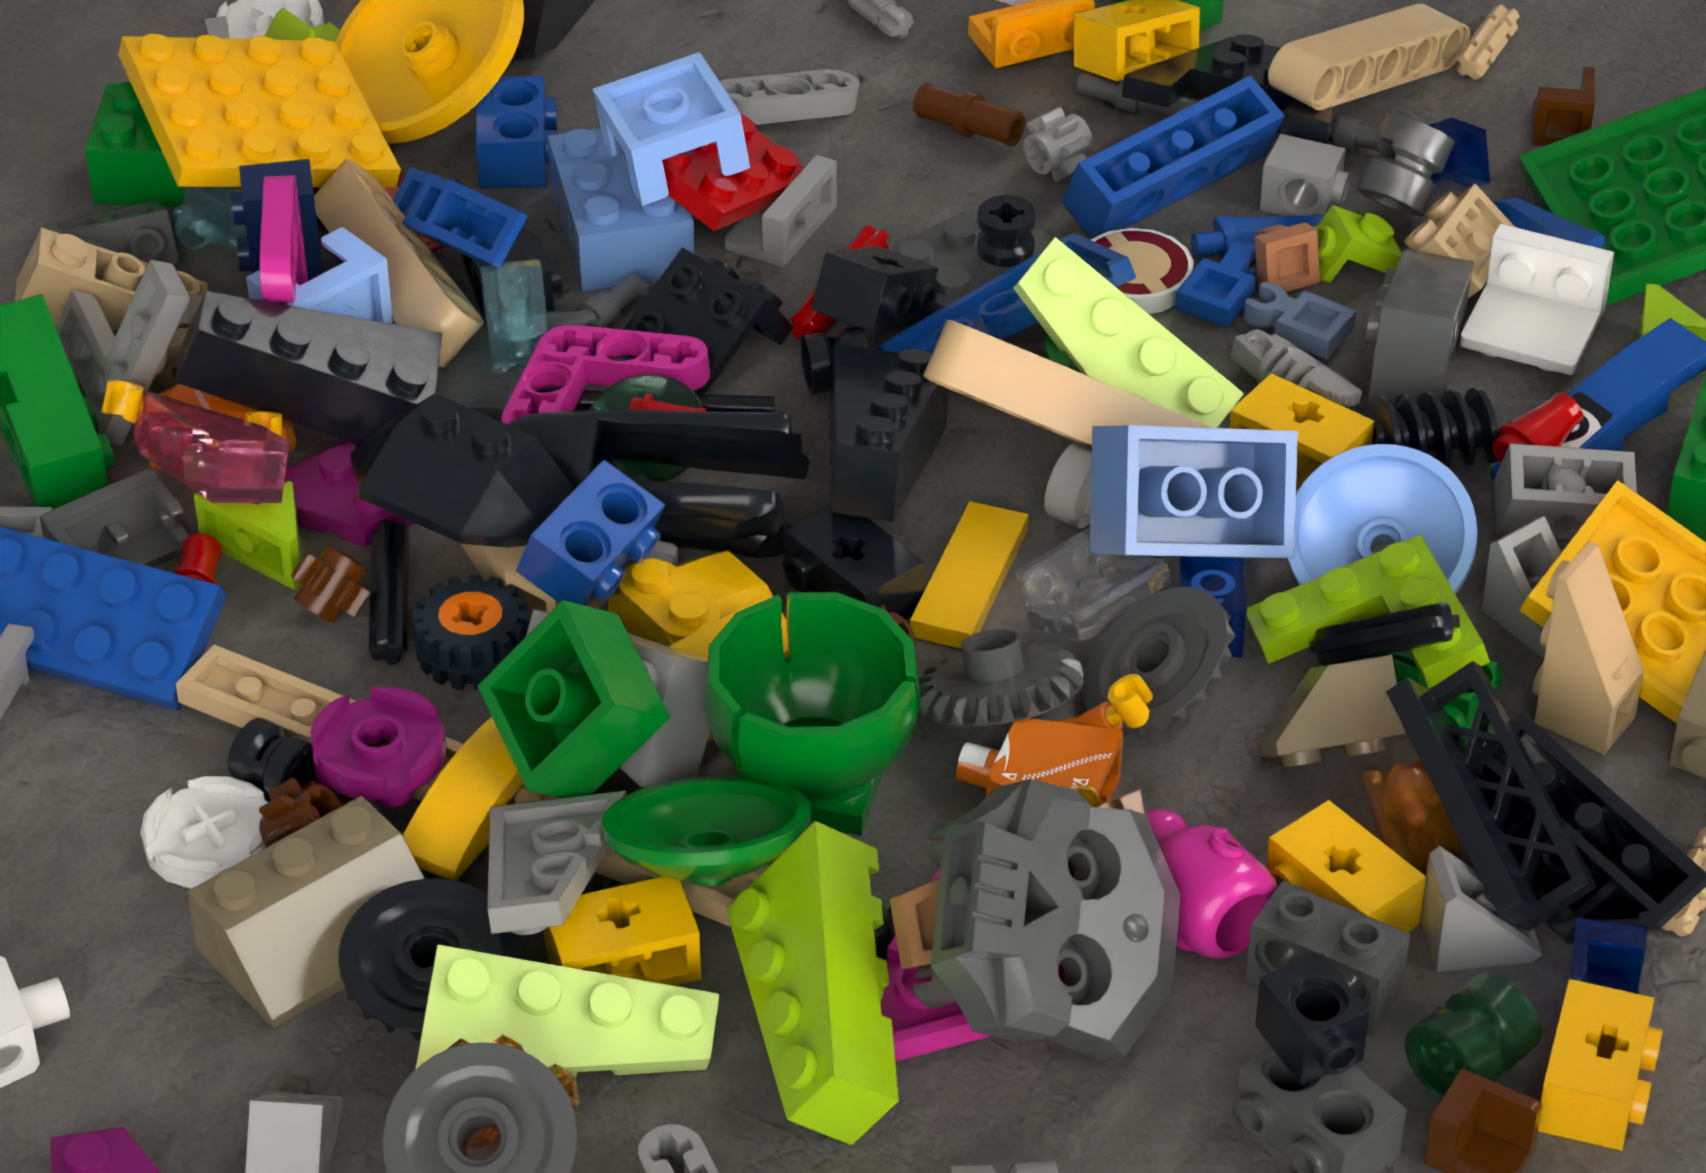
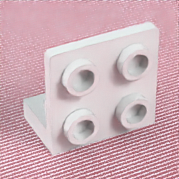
[1460,224,1614,375]

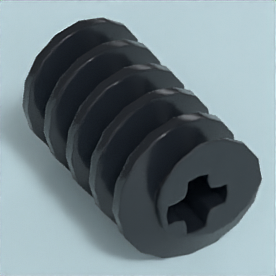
[1366,387,1499,467]

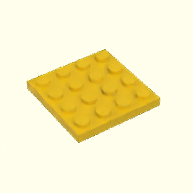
[118,34,401,188]

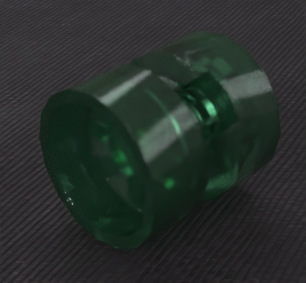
[1404,972,1542,1100]

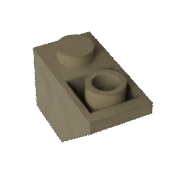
[1258,655,1406,767]

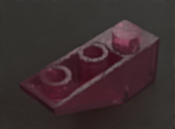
[134,393,289,503]

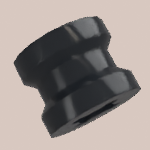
[976,195,1036,267]

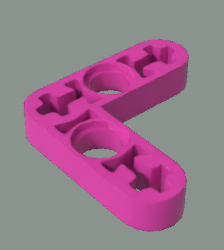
[260,175,308,303]
[501,325,710,424]

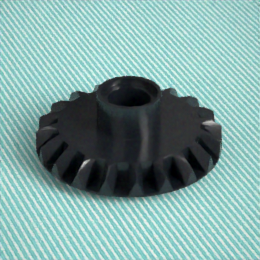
[339,878,524,1041]

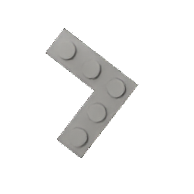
[56,260,190,446]

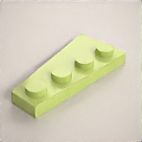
[415,945,719,1079]

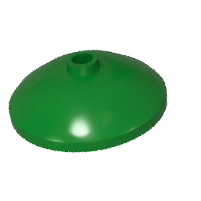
[602,776,812,886]

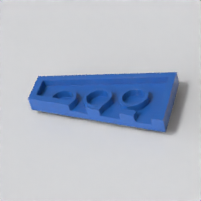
[876,232,1136,353]

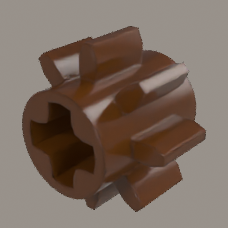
[291,544,372,624]
[259,777,342,847]

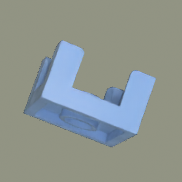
[593,52,750,206]
[246,227,393,324]

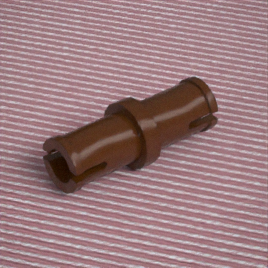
[913,83,1026,146]

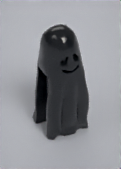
[507,409,809,558]

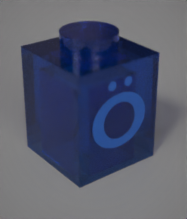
[1178,556,1247,657]

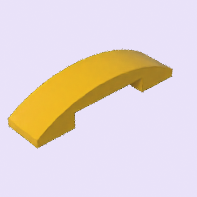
[403,717,524,881]

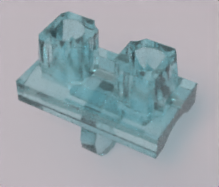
[173,187,247,255]
[480,259,548,373]

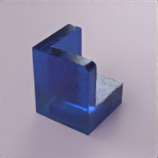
[1428,117,1490,187]
[1566,917,1648,994]

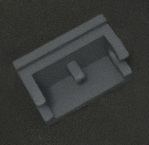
[39,467,189,567]

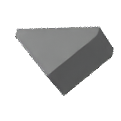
[1481,516,1562,659]
[1420,846,1543,972]
[245,1092,344,1173]

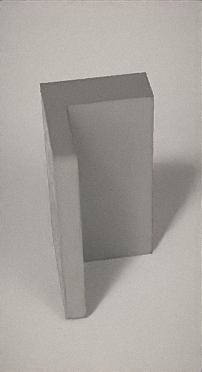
[725,155,837,268]

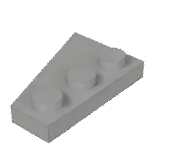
[487,791,627,935]

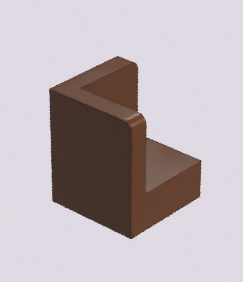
[1532,67,1595,146]
[1424,1068,1542,1173]

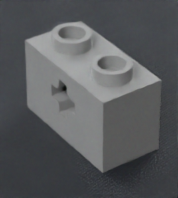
[1494,444,1637,540]

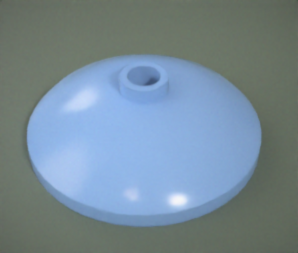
[1288,444,1478,594]

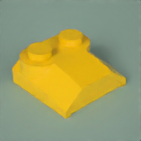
[608,551,786,646]

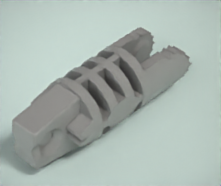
[1230,329,1362,407]

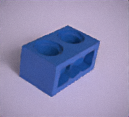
[476,76,557,189]
[516,460,665,606]

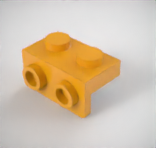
[968,0,1095,69]

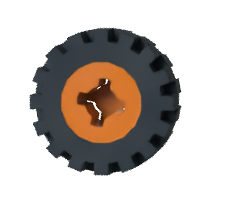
[413,575,530,690]

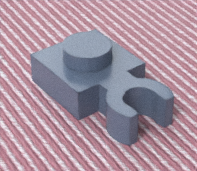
[1243,282,1357,360]

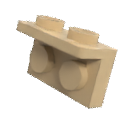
[1397,184,1515,298]

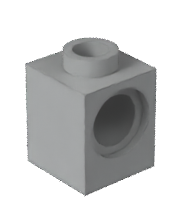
[1260,134,1351,216]

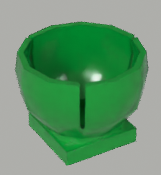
[705,592,921,835]

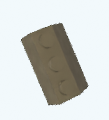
[187,796,424,1029]

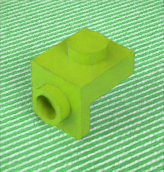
[1314,205,1403,284]

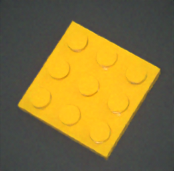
[1519,480,1706,724]

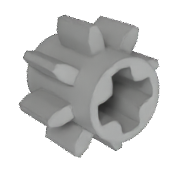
[1023,107,1093,182]

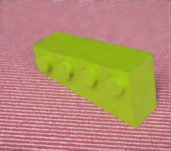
[726,821,899,1145]

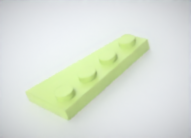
[1013,237,1244,428]

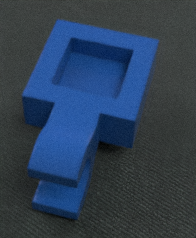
[1176,239,1257,328]

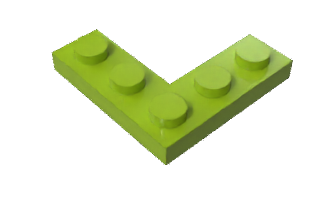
[1243,534,1490,688]

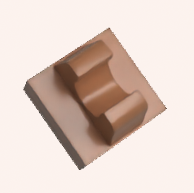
[1255,222,1320,292]

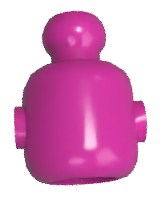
[1145,809,1277,959]

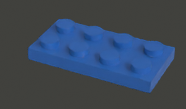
[0,527,227,711]

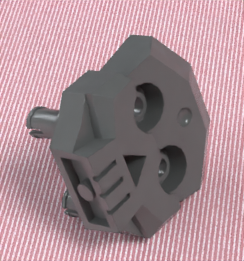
[913,779,1181,1062]

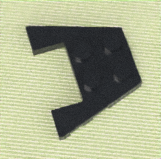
[1122,34,1332,144]

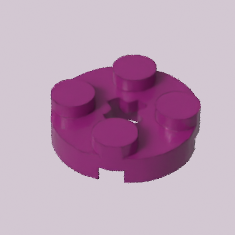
[310,687,447,807]

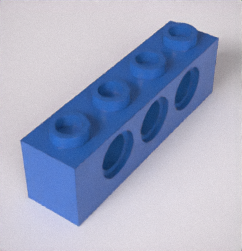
[1061,75,1285,239]

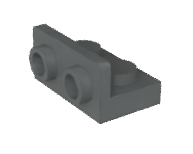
[43,199,179,266]

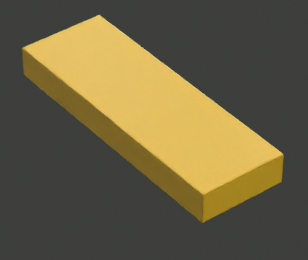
[910,501,1029,649]

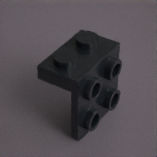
[623,247,794,394]

